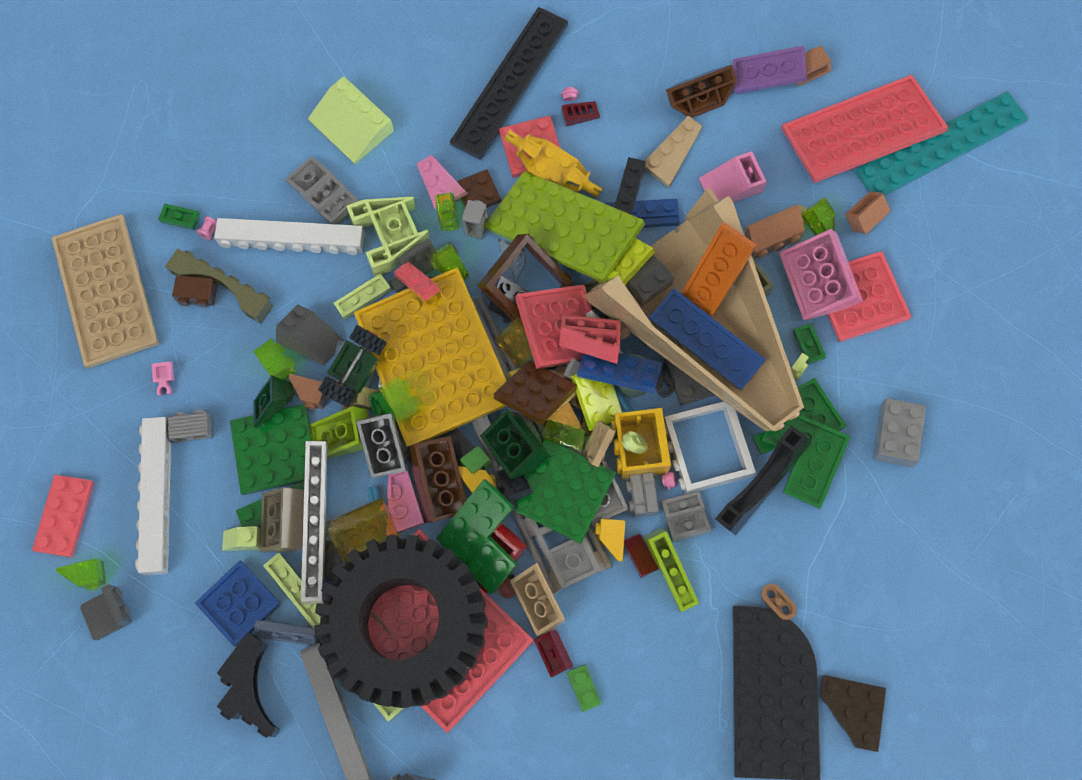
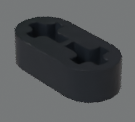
[656,361,674,398]

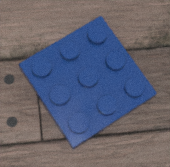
[195,560,281,647]

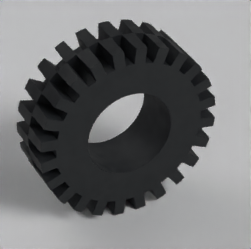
[314,535,488,708]

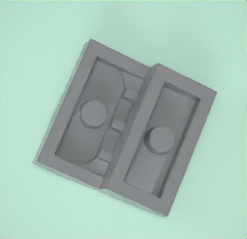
[661,491,711,542]

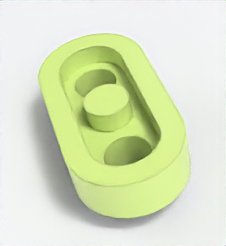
[622,431,648,454]

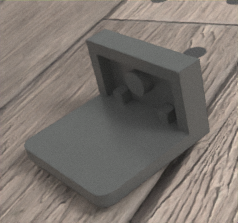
[80,584,132,640]

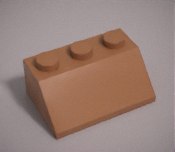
[744,204,805,259]

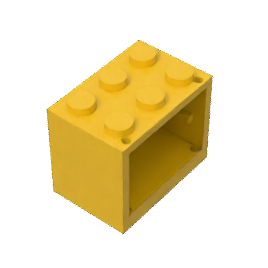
[610,408,671,480]

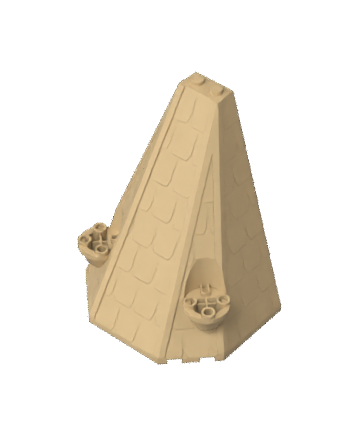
[584,196,804,432]

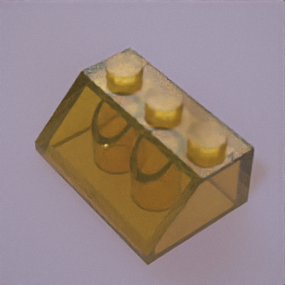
[327,498,400,564]

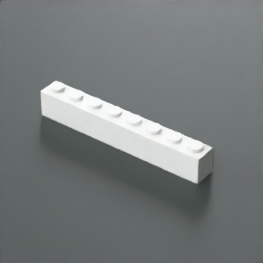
[214,218,365,255]
[135,417,171,576]
[301,441,327,604]

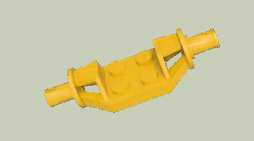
[504,130,602,198]

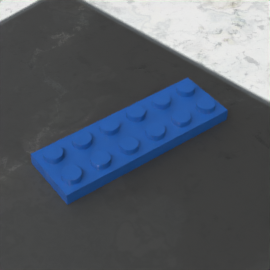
[649,288,766,391]

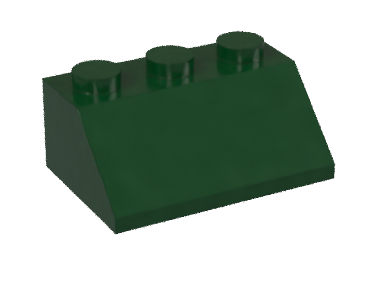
[480,409,550,479]

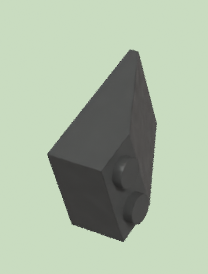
[625,255,674,307]
[276,304,345,366]

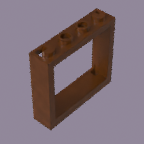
[477,234,575,334]

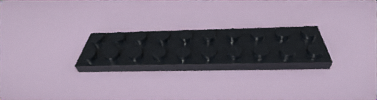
[450,7,568,160]

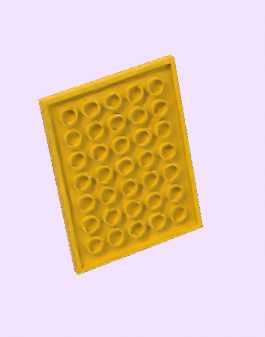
[354,267,507,447]

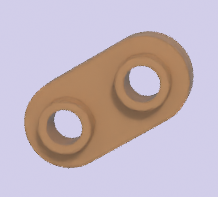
[761,584,797,620]

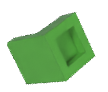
[460,446,491,474]

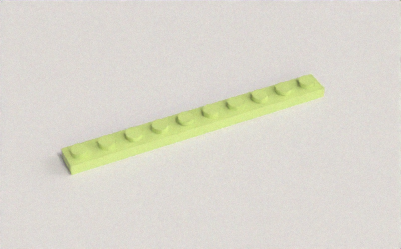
[263,552,404,722]

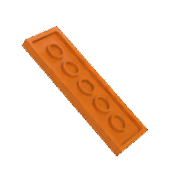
[681,222,757,318]

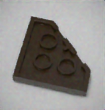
[819,675,886,752]

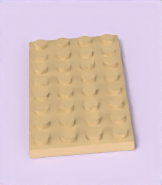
[51,214,159,369]

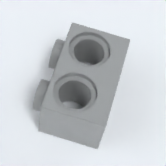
[462,200,488,239]

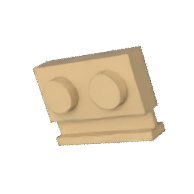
[581,420,615,467]

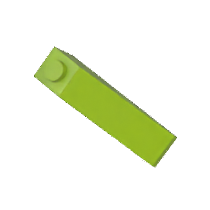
[643,528,699,612]

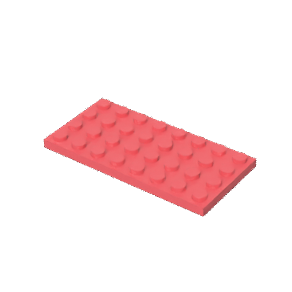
[781,75,948,183]

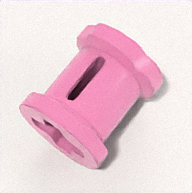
[196,216,217,241]

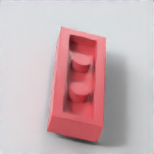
[394,261,440,301]

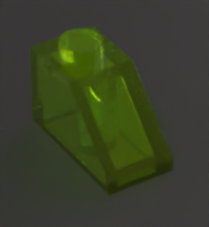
[801,197,835,236]
[56,558,106,591]

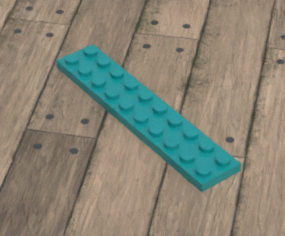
[855,91,1029,196]

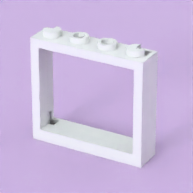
[664,401,756,494]

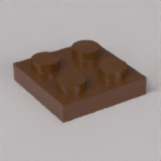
[457,169,501,208]

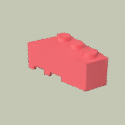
[559,315,621,364]

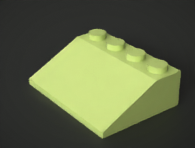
[308,76,394,164]

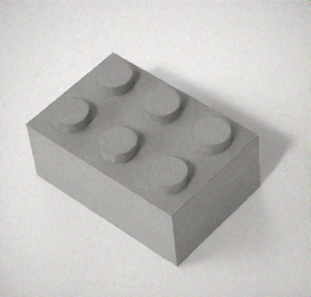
[873,398,926,467]

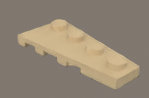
[645,116,702,188]

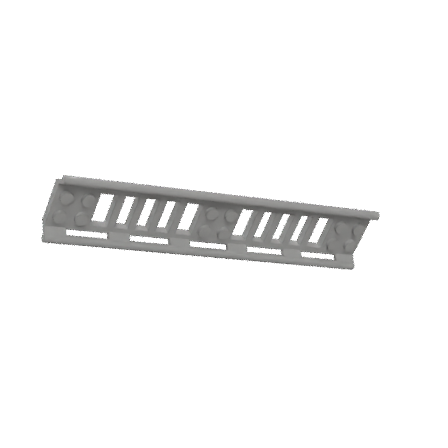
[471,297,612,595]

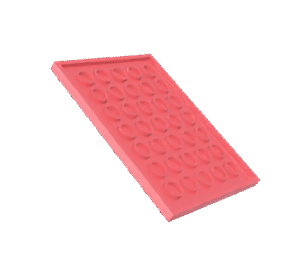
[368,529,534,733]

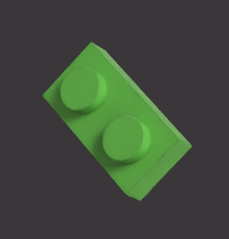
[567,665,601,712]

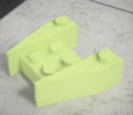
[346,197,430,277]

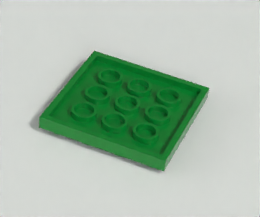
[230,404,312,495]
[512,438,616,544]

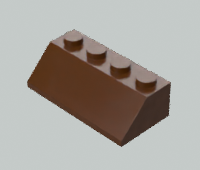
[407,436,466,523]

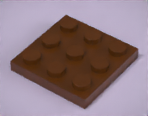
[494,360,577,425]

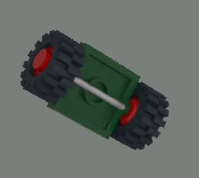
[318,325,387,407]

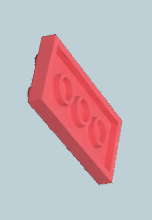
[32,474,94,558]

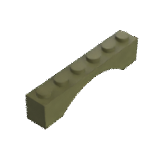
[165,249,273,324]

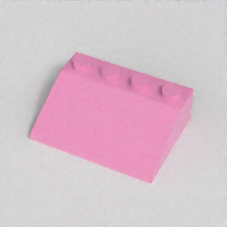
[779,229,863,321]

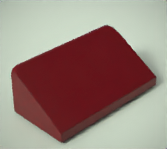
[624,534,659,578]
[534,630,573,677]

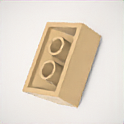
[510,563,565,636]

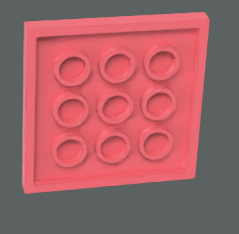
[827,251,912,342]
[515,285,592,369]

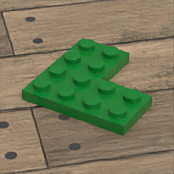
[761,414,851,509]
[436,480,519,595]

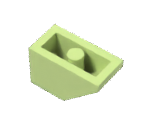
[222,526,261,551]

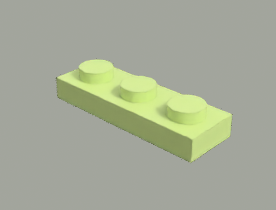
[334,273,391,320]

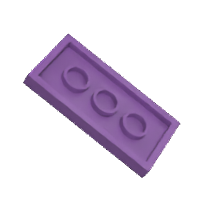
[733,45,807,94]

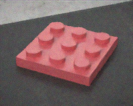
[499,116,560,178]

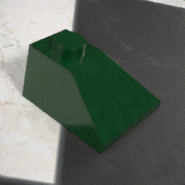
[253,375,294,428]

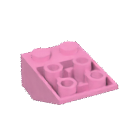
[699,151,766,203]

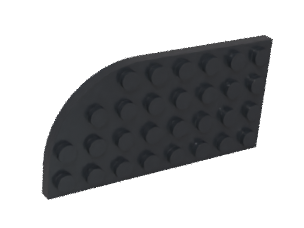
[732,606,821,780]

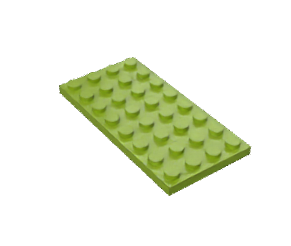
[484,171,645,283]

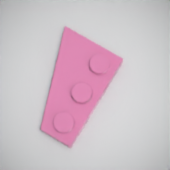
[417,155,468,211]
[386,469,425,536]

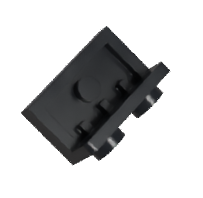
[496,469,532,510]

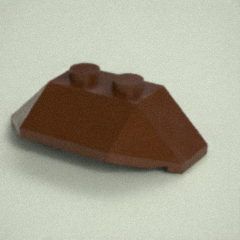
[666,65,737,118]

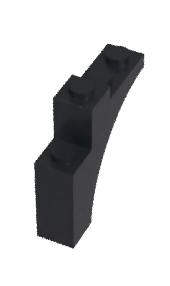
[217,632,280,738]

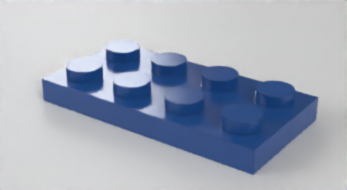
[577,353,663,394]

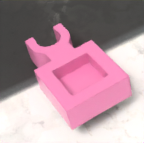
[151,362,174,396]

